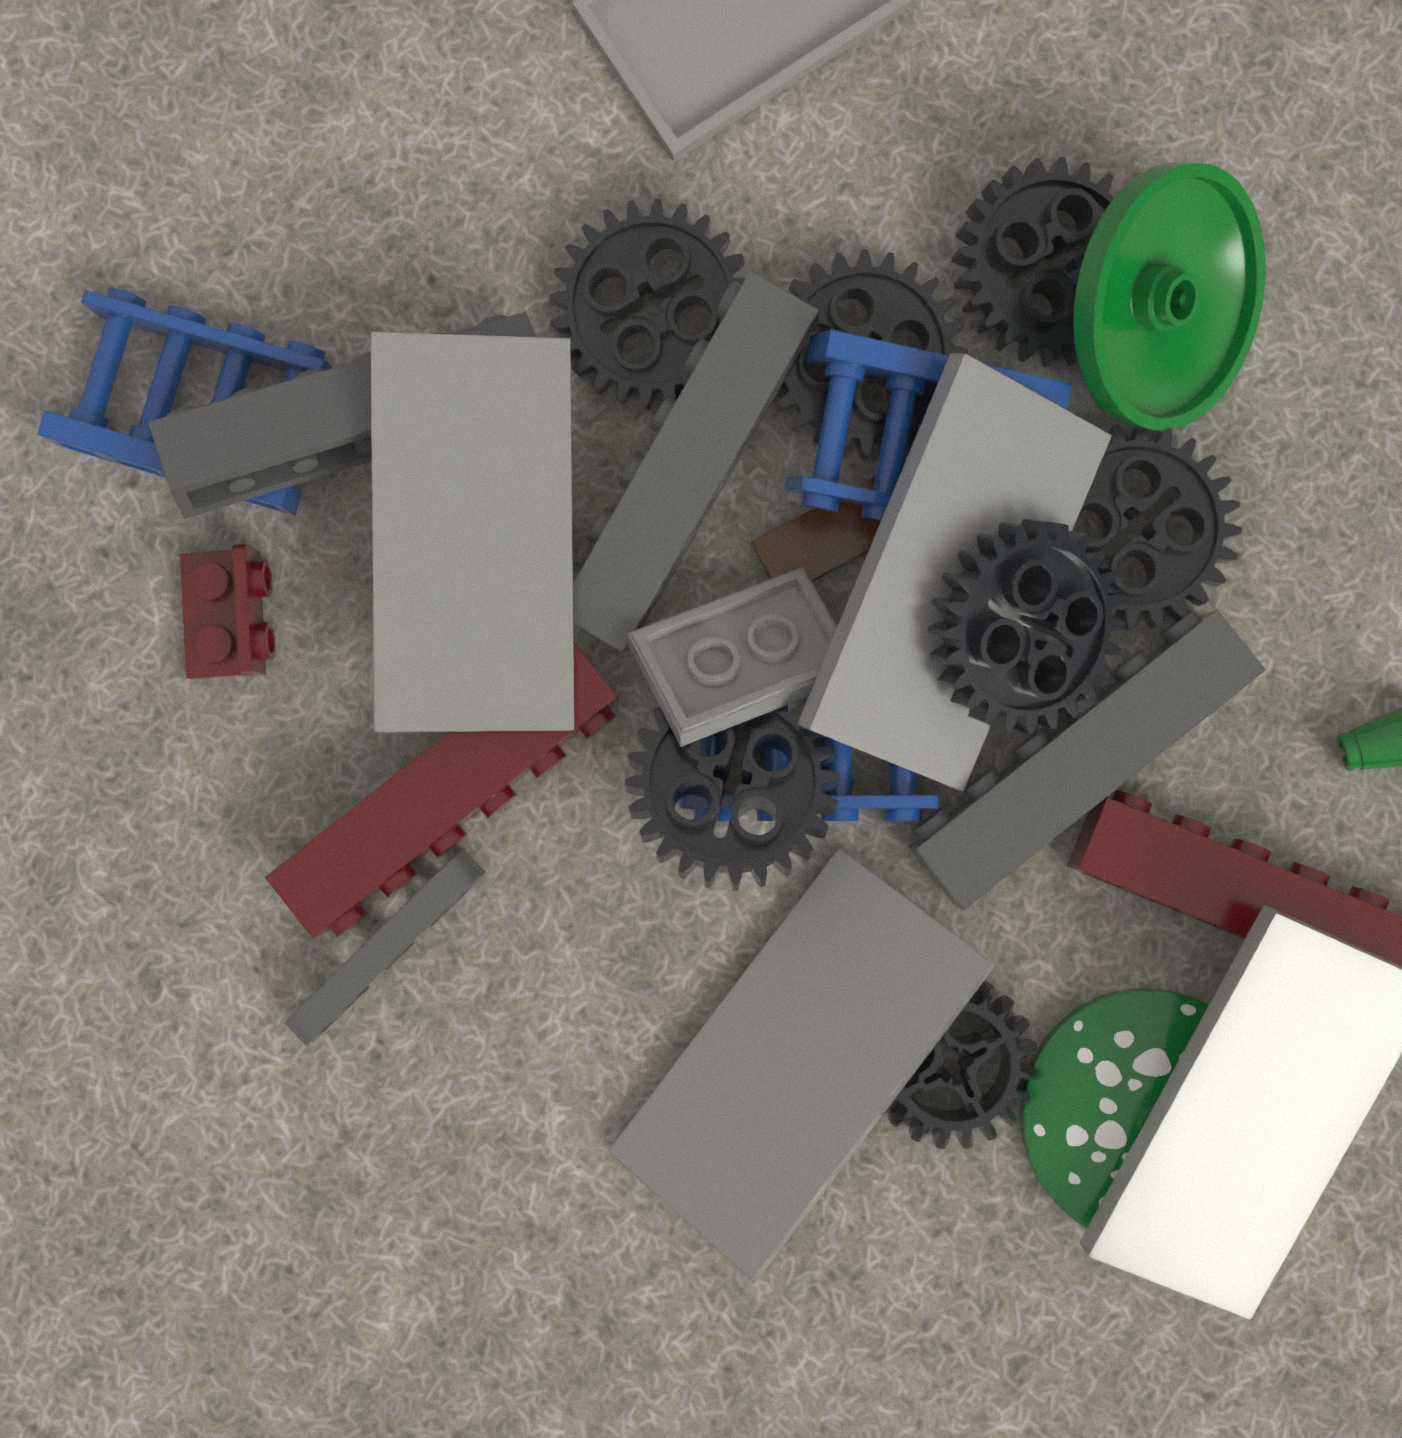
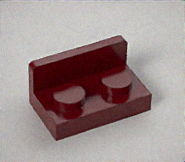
[180,544,276,680]

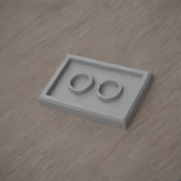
[627,567,838,747]

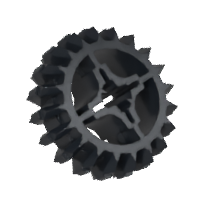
[888,981,1038,1149]

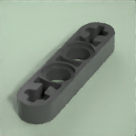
[285,850,486,1046]

